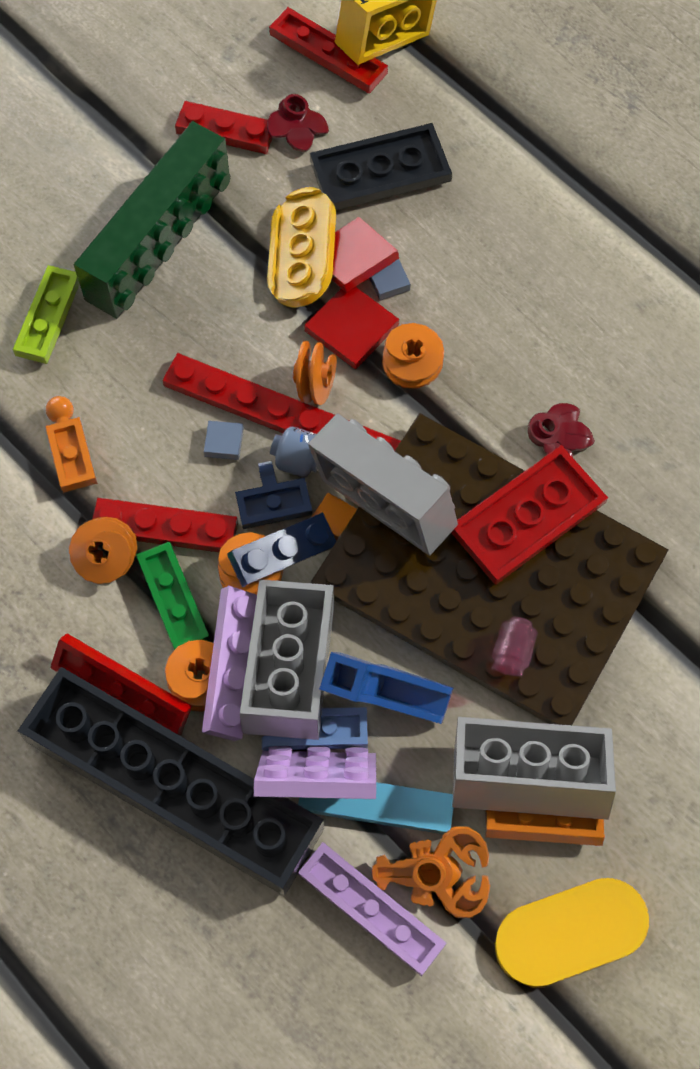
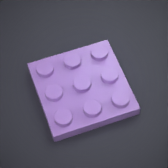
[254,746,376,799]

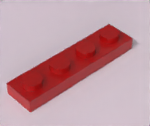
[269,7,388,94]
[92,497,238,553]
[50,633,192,735]

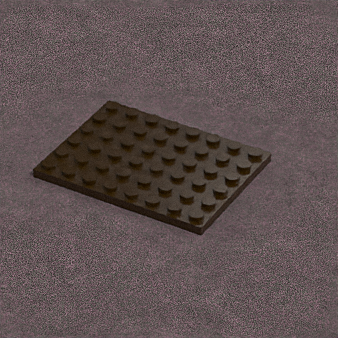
[311,413,669,726]

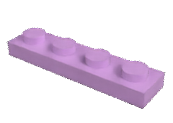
[202,586,257,741]
[298,842,446,977]

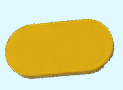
[267,187,336,308]
[495,878,649,987]

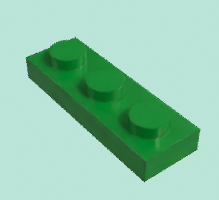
[136,541,210,650]

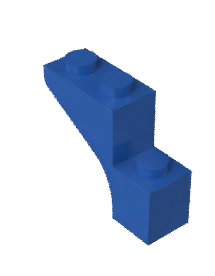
[319,652,454,724]

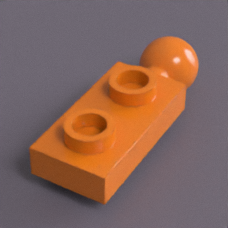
[45,396,98,493]

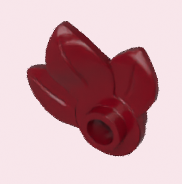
[267,94,329,152]
[528,403,595,457]

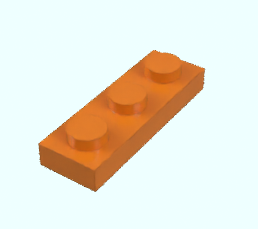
[485,810,605,846]

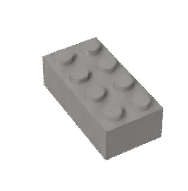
[308,413,458,556]
[240,579,334,740]
[452,717,616,820]

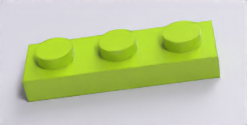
[12,265,80,364]

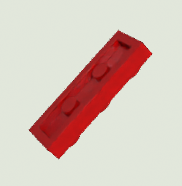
[175,101,273,155]

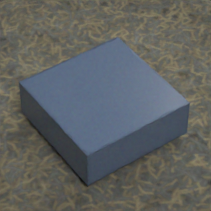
[369,259,411,301]
[204,421,244,460]

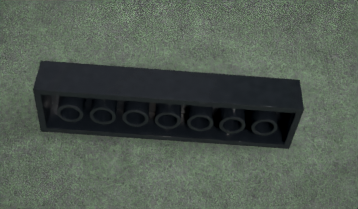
[17,667,325,897]

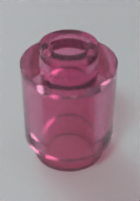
[492,617,538,676]

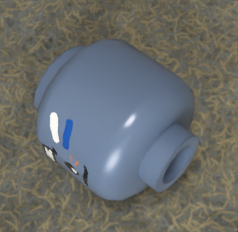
[270,427,318,477]

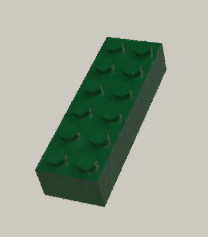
[73,121,231,319]

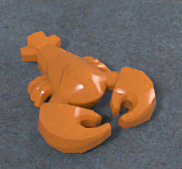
[372,826,490,918]

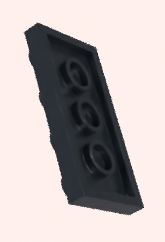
[310,123,452,210]

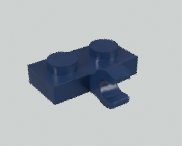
[235,461,312,529]

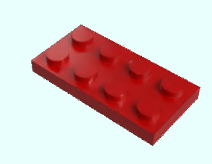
[451,445,608,585]

